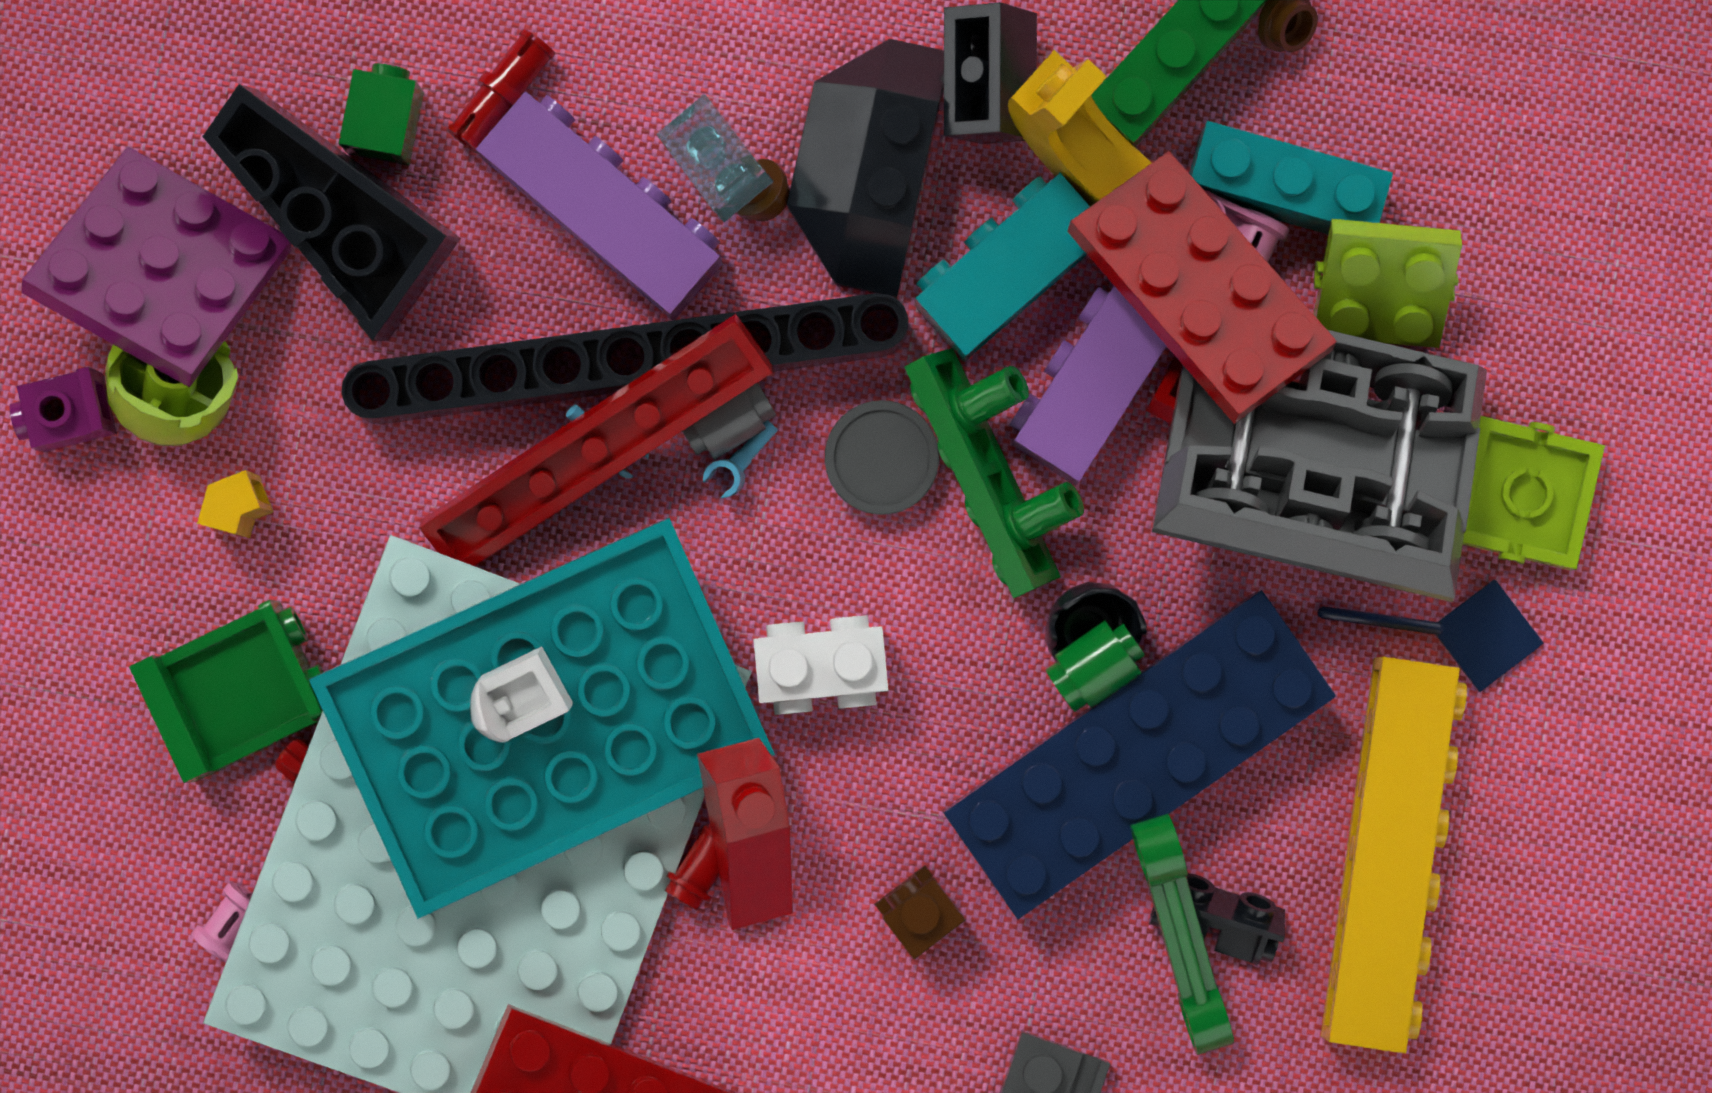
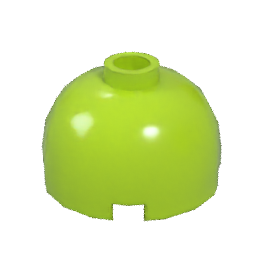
[105,341,238,446]

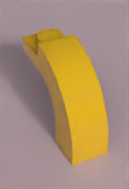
[1008,50,1152,207]

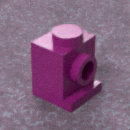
[10,367,117,452]

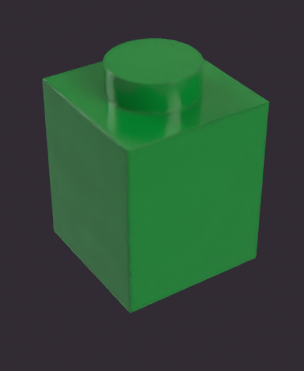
[338,63,424,166]

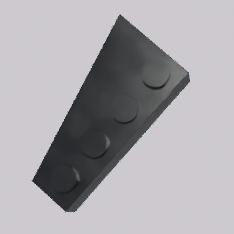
[202,84,461,341]

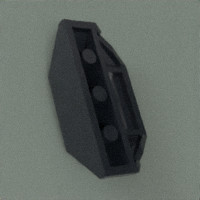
[787,39,944,299]

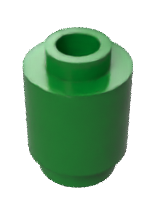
[1045,620,1145,712]

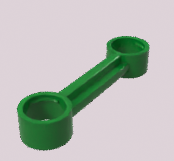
[1130,813,1234,1055]

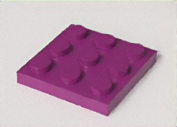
[22,146,291,387]

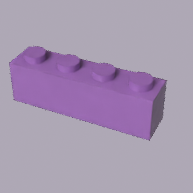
[476,91,723,320]
[1009,286,1166,486]

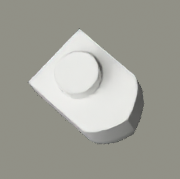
[470,647,573,742]

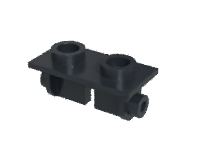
[1149,873,1285,965]

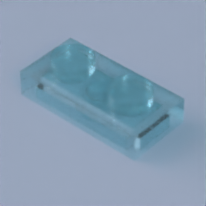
[656,94,774,223]

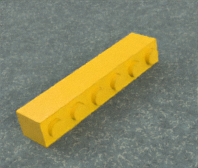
[1320,657,1467,1054]

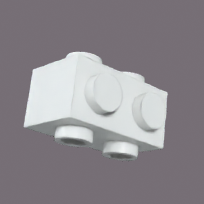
[753,615,889,715]

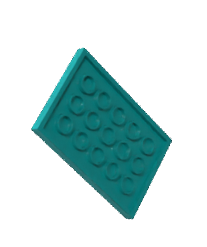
[309,518,775,919]

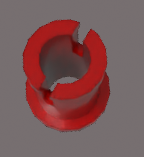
[664,825,719,911]

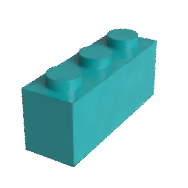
[1189,120,1393,235]
[914,173,1090,362]

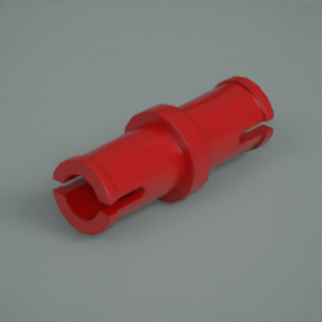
[447,29,555,154]

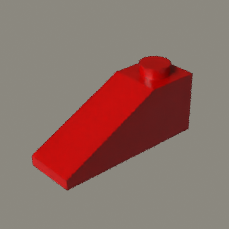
[697,738,793,930]

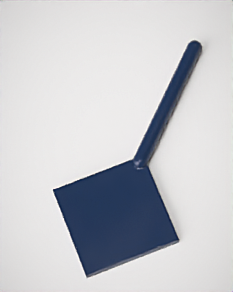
[1317,579,1544,692]

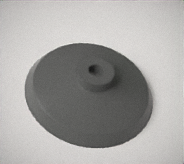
[825,400,939,515]

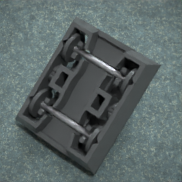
[1151,330,1487,602]

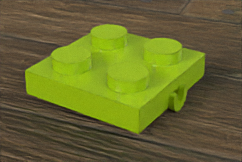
[1313,219,1462,348]
[1463,416,1605,571]

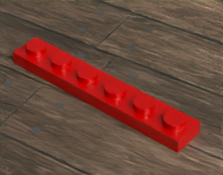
[419,314,773,566]

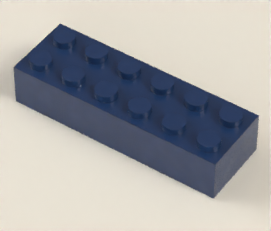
[942,590,1337,919]

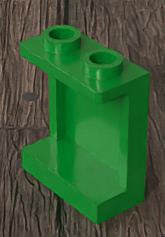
[129,600,324,783]

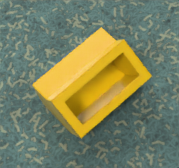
[197,470,274,538]

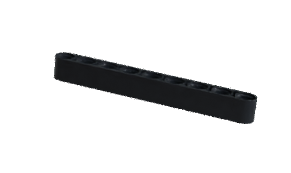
[341,293,908,424]

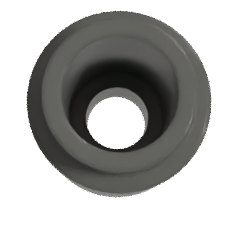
[682,382,777,460]

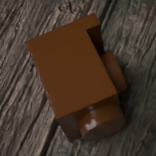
[874,865,965,960]

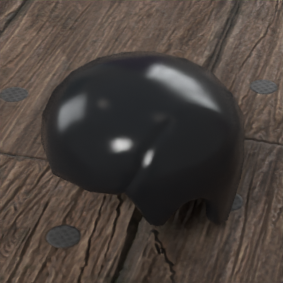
[1045,582,1147,662]

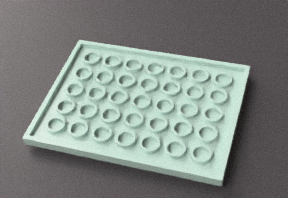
[203,535,752,1093]

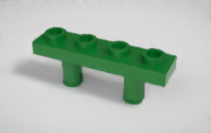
[904,348,1084,599]

